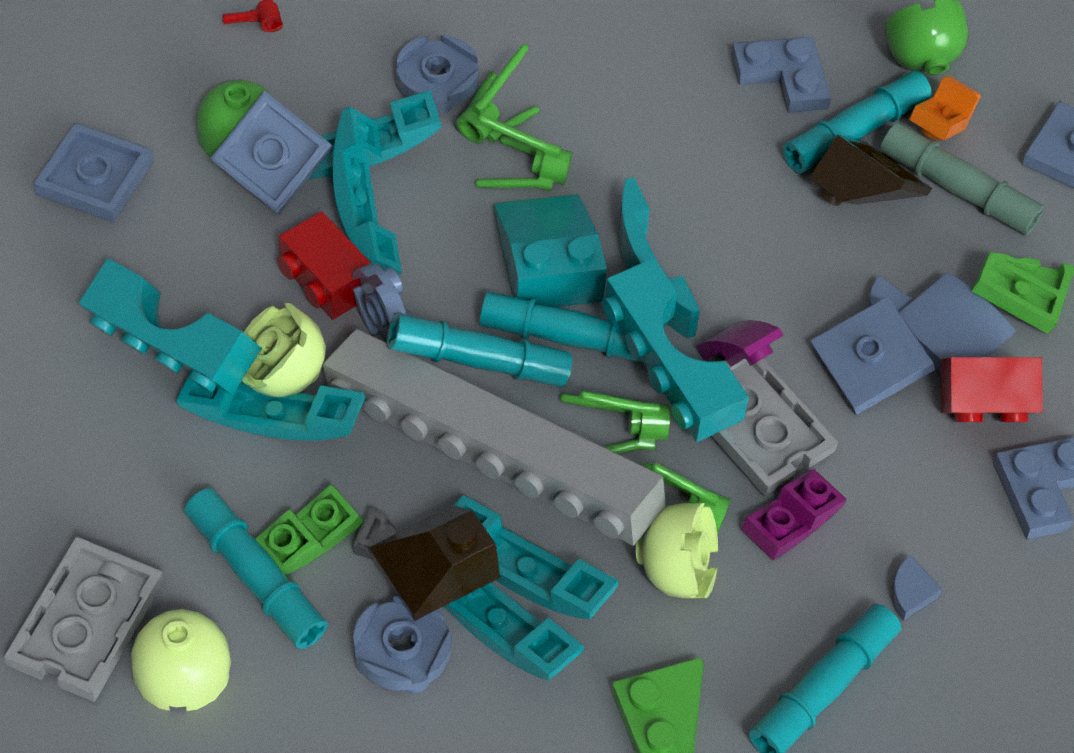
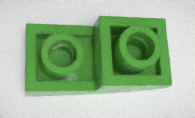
[255,484,364,576]

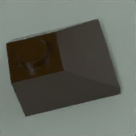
[809,135,932,206]
[368,506,500,621]

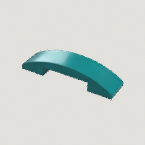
[309,90,442,179]
[333,106,402,274]
[619,177,700,339]
[176,372,365,441]
[453,495,619,619]
[443,583,584,681]

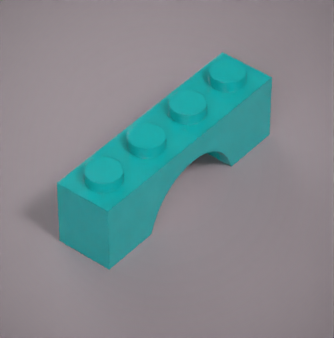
[602,257,749,443]
[78,258,262,395]

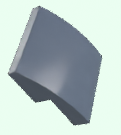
[899,272,1017,373]

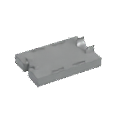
[712,359,839,496]
[4,536,165,703]

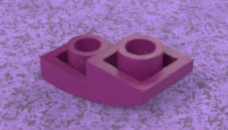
[695,320,784,367]
[741,469,847,560]

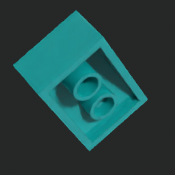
[493,194,607,307]

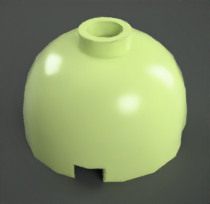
[242,303,326,397]
[636,503,718,598]
[131,609,231,711]

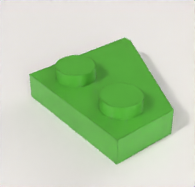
[971,252,1074,334]
[611,658,704,753]

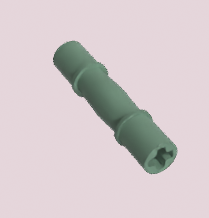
[880,122,1045,236]

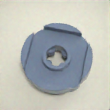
[396,35,479,114]
[352,263,414,342]
[353,596,452,694]

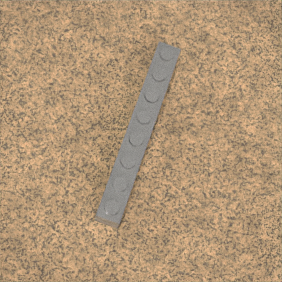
[323,328,666,546]

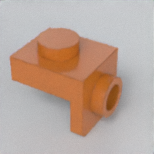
[909,75,981,141]

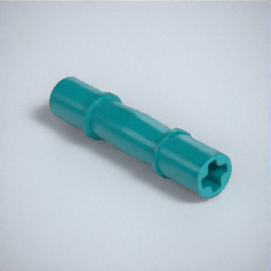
[783,70,932,174]
[480,291,643,363]
[387,313,572,388]
[184,488,328,649]
[749,604,902,753]

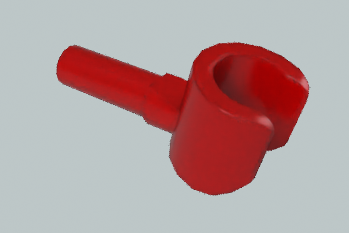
[223,0,283,32]

